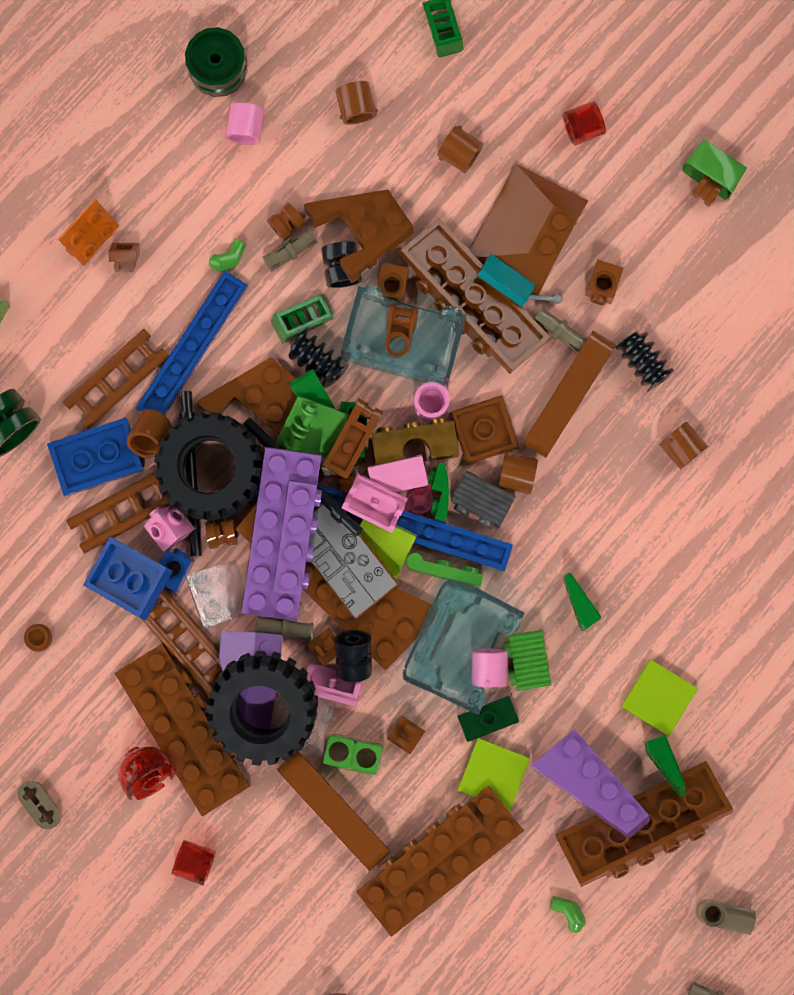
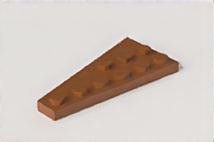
[302,562,444,671]

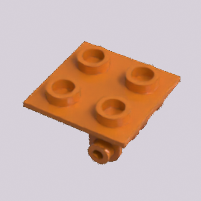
[58,198,120,266]

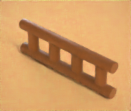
[62,329,169,430]
[66,472,171,554]
[140,587,222,696]

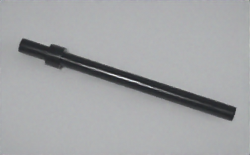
[179,391,202,557]
[243,418,363,537]

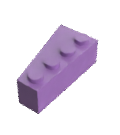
[531,729,651,839]

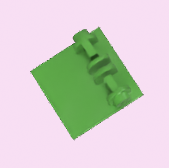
[275,396,349,457]

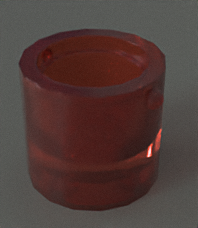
[562,101,606,146]
[171,840,216,886]

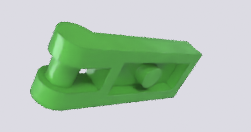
[406,553,484,588]

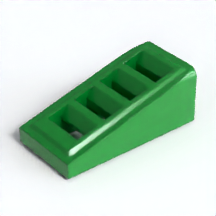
[423,0,464,57]
[271,293,334,344]
[563,573,601,631]
[644,735,686,797]

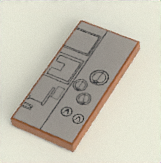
[308,504,400,620]

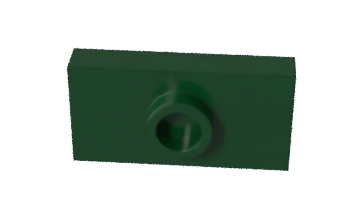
[457,696,519,742]

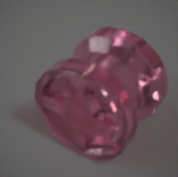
[406,487,433,516]

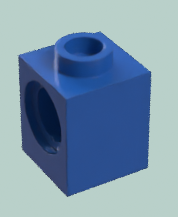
[159,548,194,593]

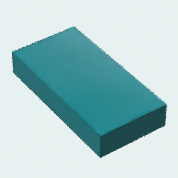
[477,254,535,307]

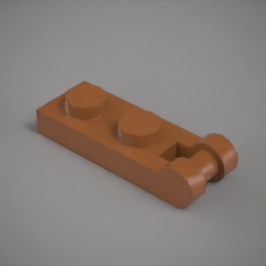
[322,398,383,479]

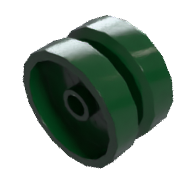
[185,27,248,97]
[0,388,41,457]

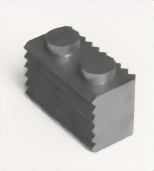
[451,471,516,529]

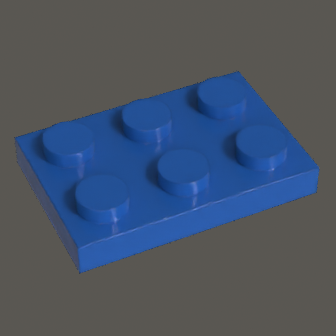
[47,417,144,497]
[83,537,173,621]

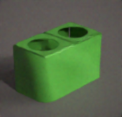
[682,139,747,200]
[323,734,385,775]

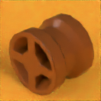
[691,175,724,207]

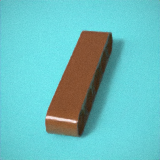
[522,330,616,458]
[277,751,391,871]

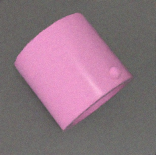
[225,103,264,145]
[414,382,450,422]
[471,648,508,687]

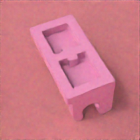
[367,454,428,492]
[342,474,408,533]
[307,663,363,707]

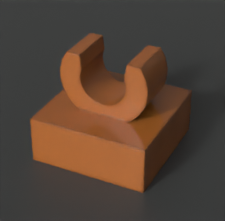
[108,243,140,272]
[307,628,337,667]
[387,716,425,754]

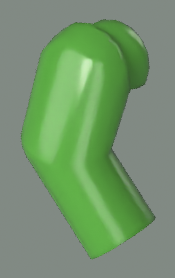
[209,239,246,272]
[550,896,586,933]

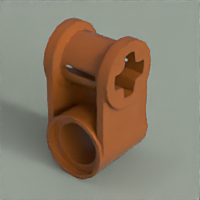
[385,303,419,358]

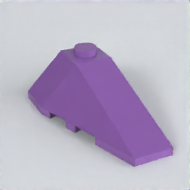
[218,631,283,729]

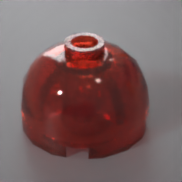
[118,746,176,800]

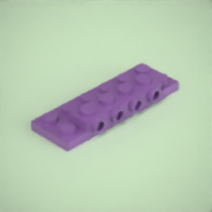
[242,447,322,621]

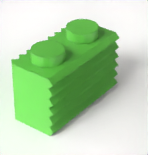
[503,630,551,691]

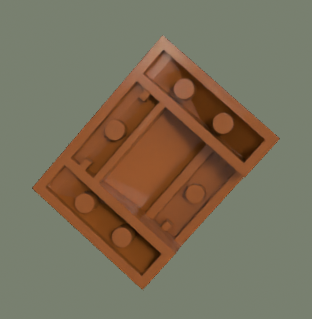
[470,164,588,295]

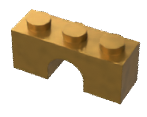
[371,418,459,465]

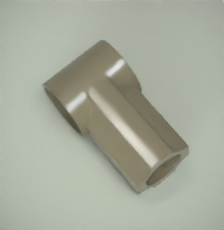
[696,899,756,935]

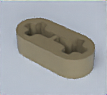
[18,781,62,829]

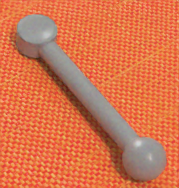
[528,293,563,304]

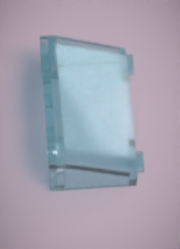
[341,285,467,387]
[402,579,525,715]

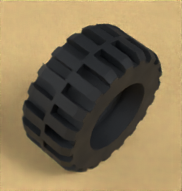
[154,412,263,521]
[206,651,318,766]

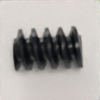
[289,328,350,388]
[615,331,674,392]

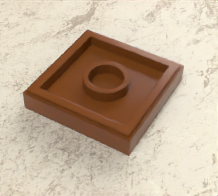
[450,396,519,465]

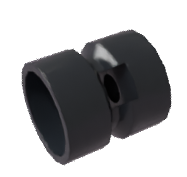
[321,241,362,288]
[335,630,372,682]

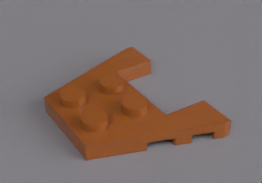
[304,189,414,283]
[197,357,297,460]

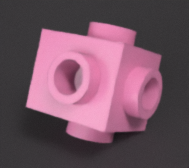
[144,505,195,552]

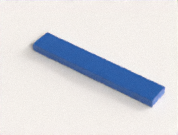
[136,271,248,415]

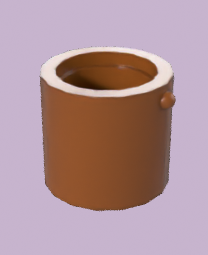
[335,81,378,125]
[437,126,484,173]
[127,409,171,458]
[659,421,708,470]
[498,452,538,495]

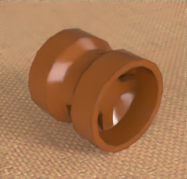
[267,202,305,241]
[205,517,237,549]

